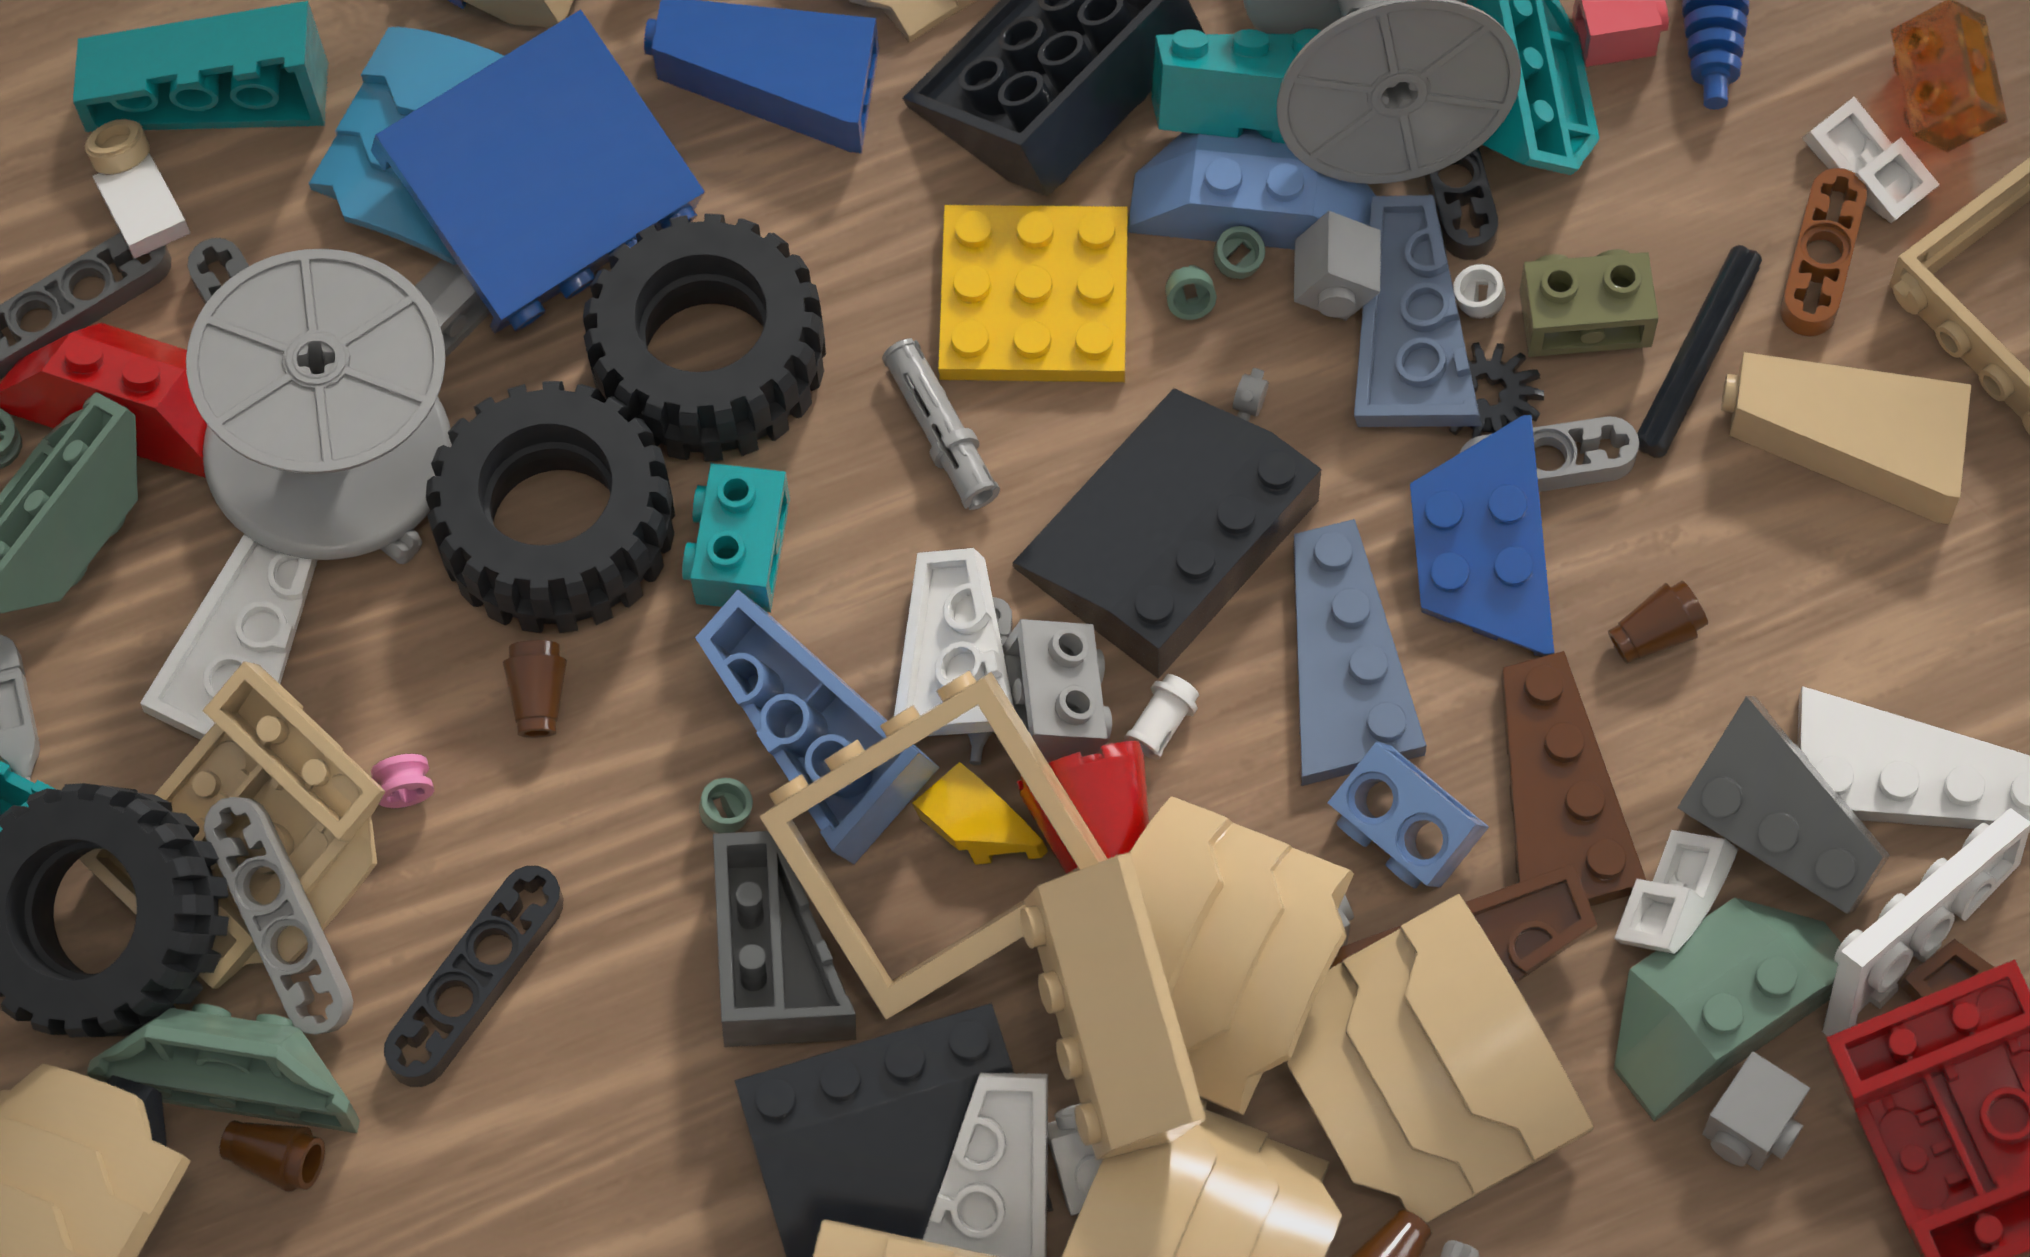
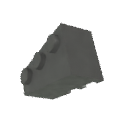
[1677,696,1890,914]
[713,831,856,1047]

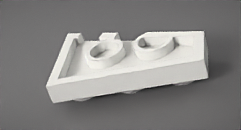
[923,1073,1048,1257]

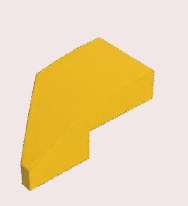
[912,762,1048,865]

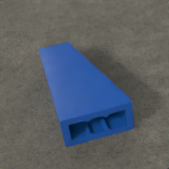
[644,0,879,153]

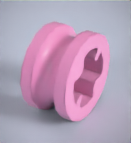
[371,754,434,808]

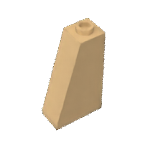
[1721,352,1971,524]

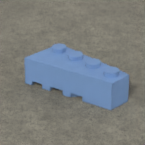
[695,589,940,864]

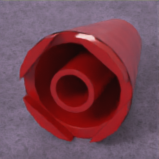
[1017,741,1150,874]

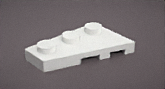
[894,548,1014,736]

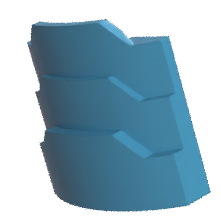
[309,27,504,265]

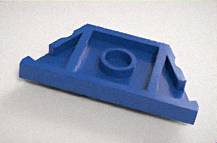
[1410,415,1554,657]

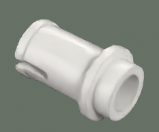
[1124,674,1199,760]

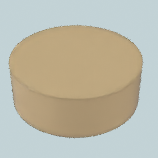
[85,119,150,174]

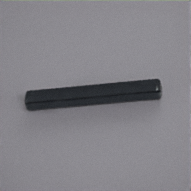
[1637,245,1762,458]

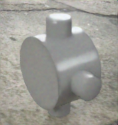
[1233,368,1269,422]

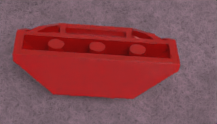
[0,322,207,478]

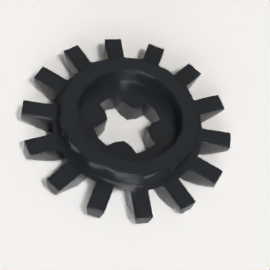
[1449,342,1544,439]

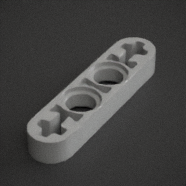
[204,797,353,1035]

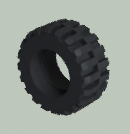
[583,213,826,462]
[426,381,675,633]
[0,783,229,1037]

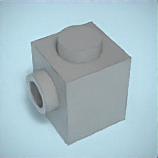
[1294,211,1381,321]
[1702,1051,1810,1171]

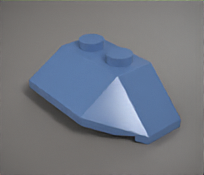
[1128,128,1376,249]

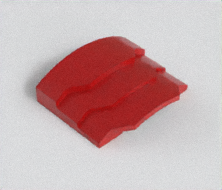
[1826,959,2030,1257]

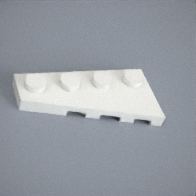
[140,534,318,740]
[1798,686,2030,833]
[1822,808,2030,1036]

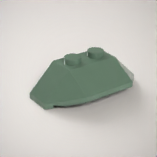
[0,392,138,614]
[1613,897,1841,1122]
[87,1004,360,1133]

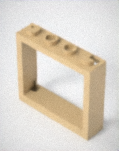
[1889,157,2030,435]
[759,670,1107,1020]

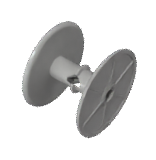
[1243,0,1521,184]
[186,249,452,560]

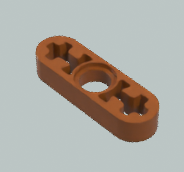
[1780,168,1867,336]

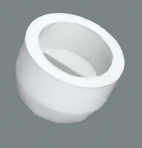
[1454,264,1505,319]

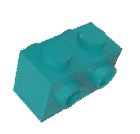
[682,463,790,612]

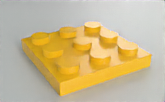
[938,205,1128,382]

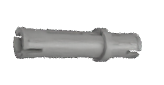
[882,338,1000,510]

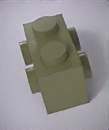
[1519,249,1659,357]

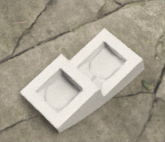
[1802,97,1940,223]
[92,153,190,259]
[1614,830,1738,954]

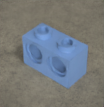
[1328,742,1489,889]

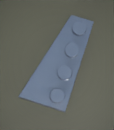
[1354,195,1482,427]
[1293,519,1427,786]

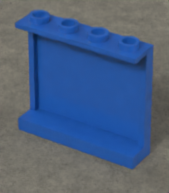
[371,9,705,333]

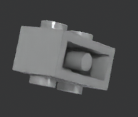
[1002,619,1112,764]

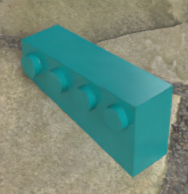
[73,1,328,132]
[1151,29,1322,144]

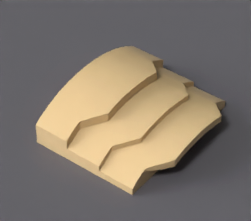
[79,661,385,989]
[1060,796,1354,1115]
[1287,894,1594,1223]
[0,1064,191,1257]
[1062,1099,1342,1257]

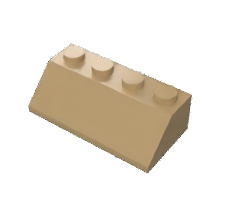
[1020,853,1206,1161]

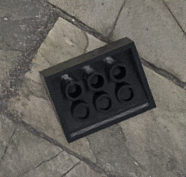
[903,0,1204,197]
[1013,388,1322,679]
[734,1003,1053,1257]

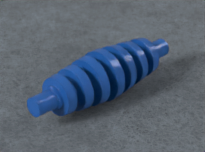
[1682,0,1749,110]

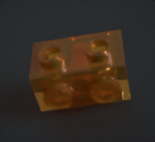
[1890,0,2008,153]

